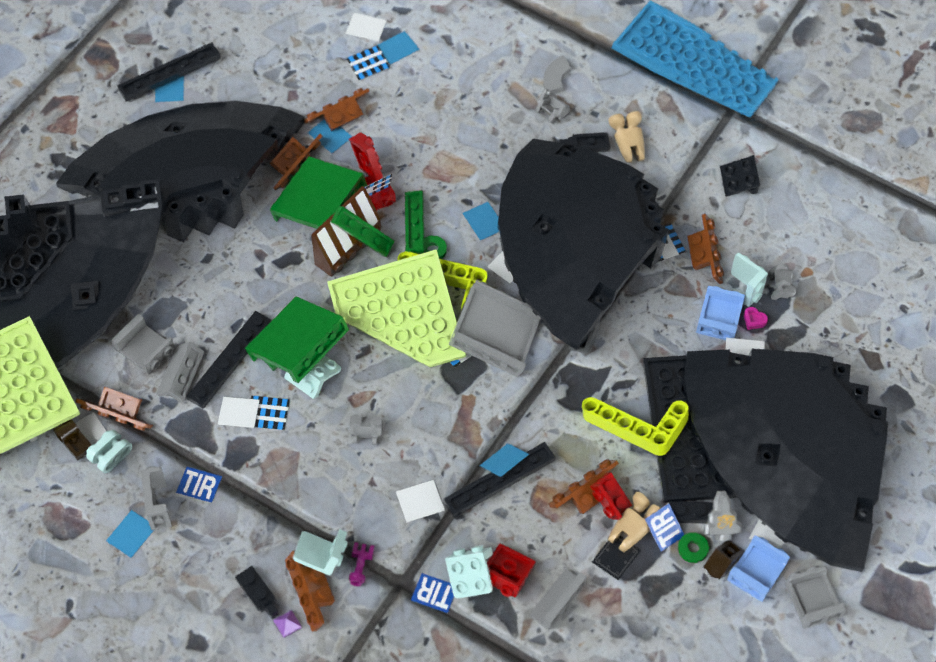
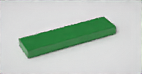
[405,190,425,254]
[331,206,395,257]

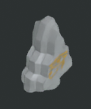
[704,491,742,541]

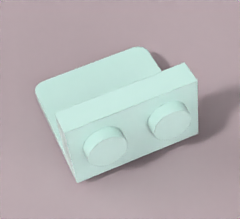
[731,253,768,307]
[284,356,341,399]
[293,529,348,576]
[445,545,493,598]

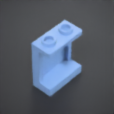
[696,286,745,340]
[727,535,790,602]

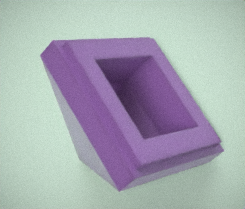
[273,610,302,638]

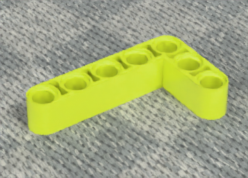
[398,252,488,311]
[582,397,689,456]

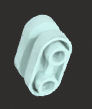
[86,429,132,473]

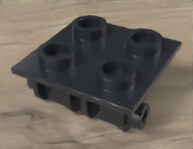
[720,155,761,197]

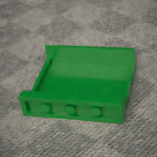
[270,156,367,229]
[245,296,349,383]

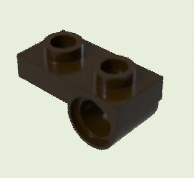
[53,419,92,461]

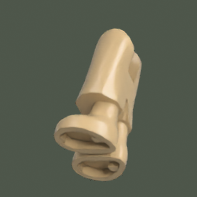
[608,111,645,163]
[608,492,661,552]

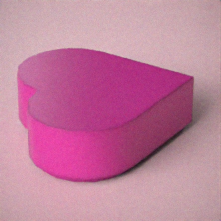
[744,307,768,330]

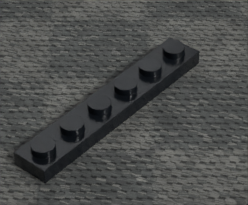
[117,42,221,102]
[187,311,271,409]
[443,442,556,518]

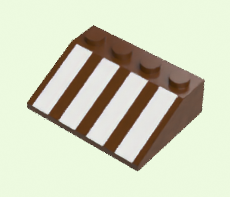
[311,186,381,277]

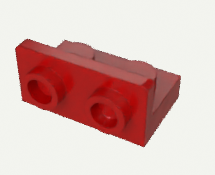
[590,472,632,520]

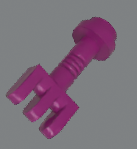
[349,542,375,587]

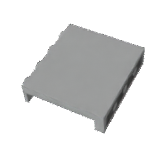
[448,280,541,377]

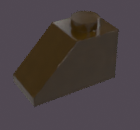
[703,540,745,580]

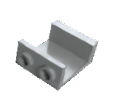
[112,314,175,374]

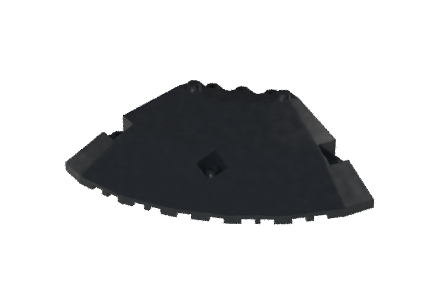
[56,100,305,243]
[497,138,669,350]
[0,179,163,368]
[683,348,888,572]

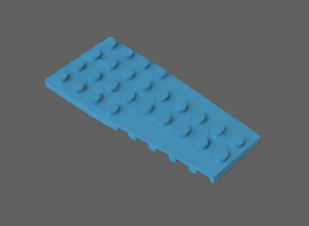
[612,0,778,117]

